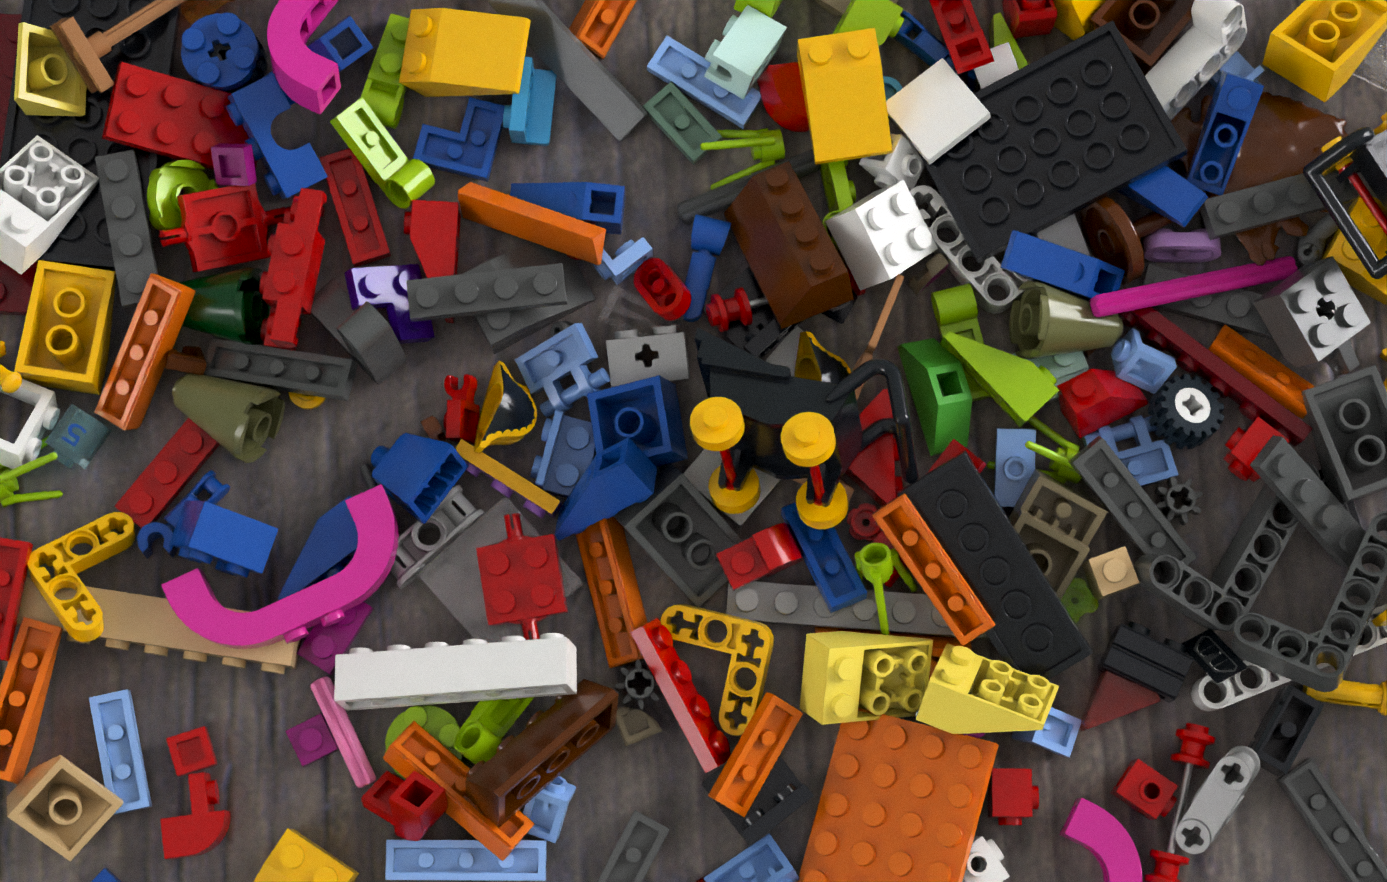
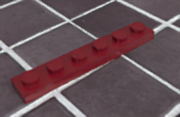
[1118,287,1313,447]

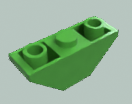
[897,338,972,456]

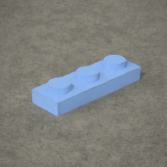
[647,36,762,129]
[89,689,152,815]

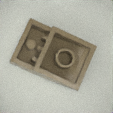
[1009,468,1108,600]

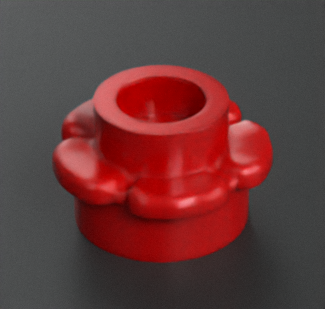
[847,503,881,541]

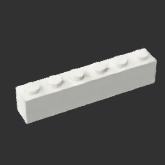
[334,633,577,711]

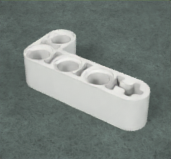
[1145,0,1247,121]
[910,185,1032,314]

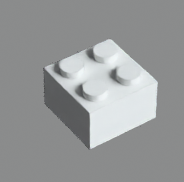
[825,180,938,291]

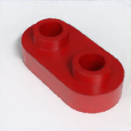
[633,258,691,321]

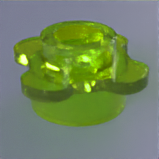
[1061,578,1099,623]

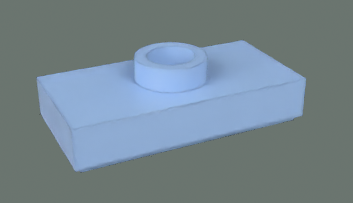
[994,428,1036,507]

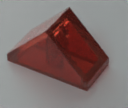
[1080,671,1161,732]

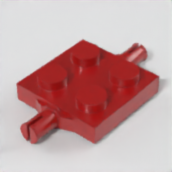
[159,183,286,272]
[476,513,568,640]

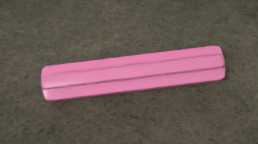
[310,676,376,788]

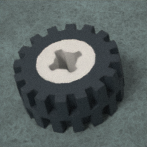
[1148,374,1224,449]

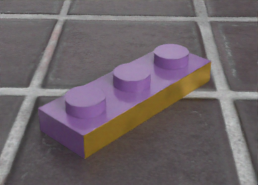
[455,439,562,519]

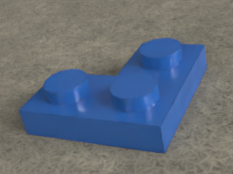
[413,97,505,182]

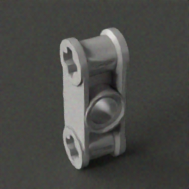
[390,484,485,589]
[1175,746,1260,854]

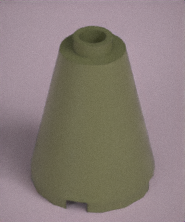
[1009,280,1123,359]
[172,373,285,463]

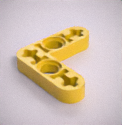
[27,512,135,642]
[661,604,774,736]

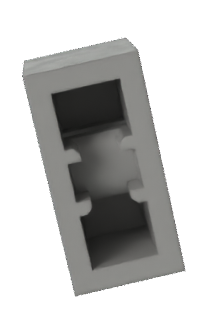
[606,325,690,387]

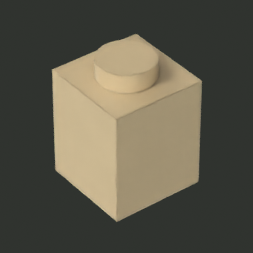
[1082,546,1140,601]

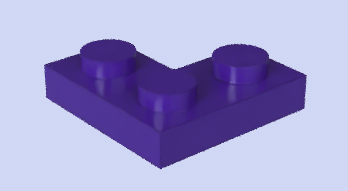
[344,264,435,344]

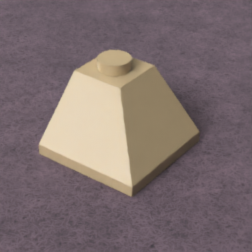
[7,755,123,861]

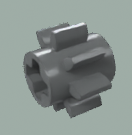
[1154,476,1203,526]
[615,660,659,710]

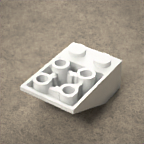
[0,135,99,275]

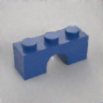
[226,73,328,200]

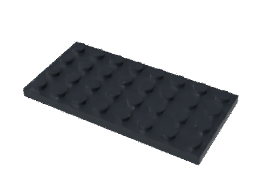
[0,0,182,271]

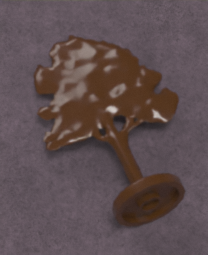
[1081,92,1352,285]

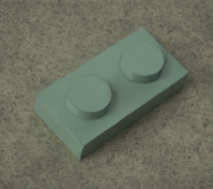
[643,82,722,165]

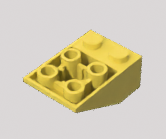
[799,631,933,725]
[916,643,1059,734]

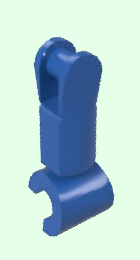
[894,11,977,92]
[681,214,731,322]
[137,470,230,559]

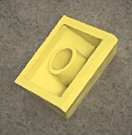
[14,22,87,117]

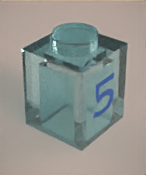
[45,404,111,469]

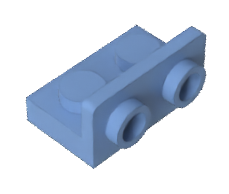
[530,410,596,498]
[704,833,800,882]

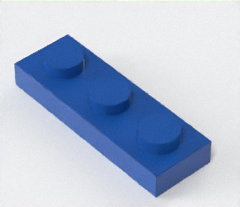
[781,502,868,613]

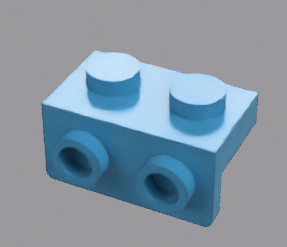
[503,57,557,146]

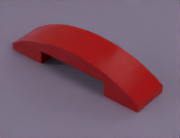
[929,0,994,75]

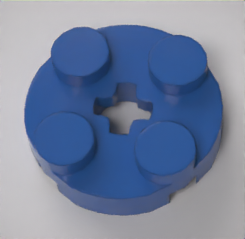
[181,12,260,91]

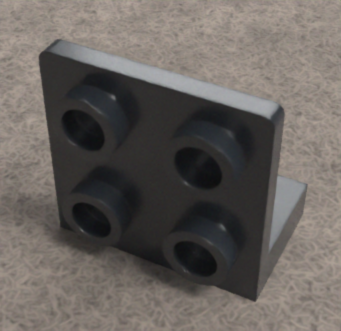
[703,267,806,359]
[702,755,814,847]

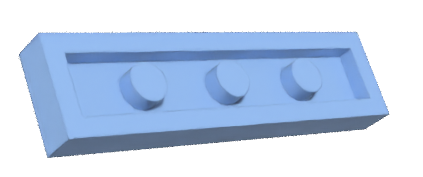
[385,840,547,881]

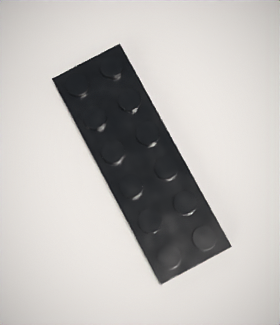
[897,450,1093,680]

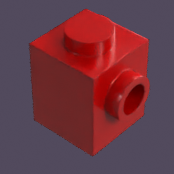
[1223,417,1289,482]
[1110,759,1178,820]
[988,768,1039,826]

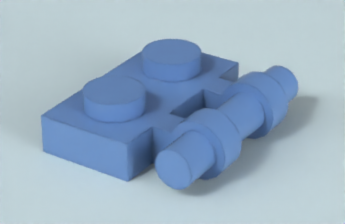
[514,323,610,417]
[1082,415,1178,487]

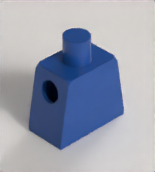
[371,433,468,524]

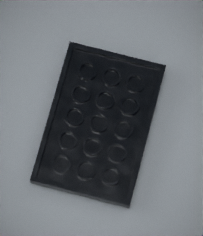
[916,20,1187,263]

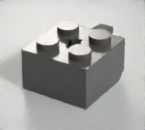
[1253,256,1371,376]

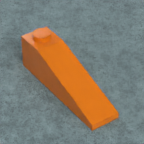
[0,617,63,785]

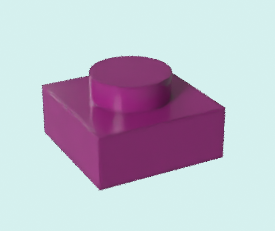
[211,143,257,186]
[285,713,339,767]

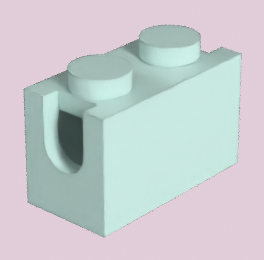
[704,5,787,100]

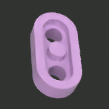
[1143,228,1221,263]

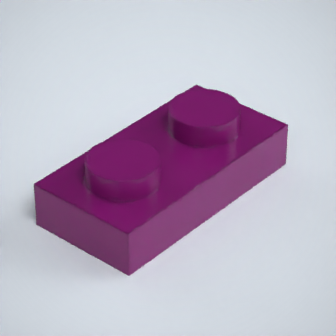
[296,602,374,675]

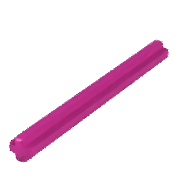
[1090,256,1298,318]

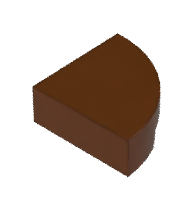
[165,346,207,375]
[421,415,449,443]

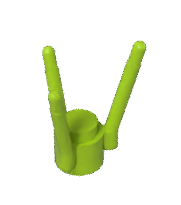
[700,128,785,190]
[987,416,1081,484]
[0,435,63,507]
[854,543,918,635]

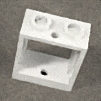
[0,379,60,469]

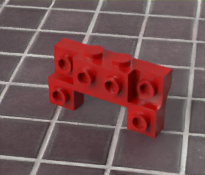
[259,188,327,351]

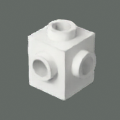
[859,133,924,191]
[962,836,1010,882]

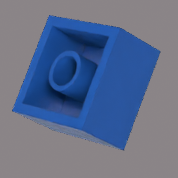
[587,375,688,467]
[169,500,278,578]

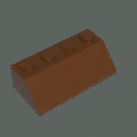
[1090,0,1195,76]
[724,161,854,329]
[466,679,619,828]

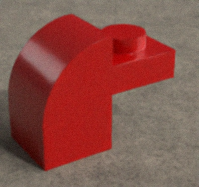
[757,62,809,132]
[716,522,803,591]
[361,771,448,841]
[160,772,231,859]

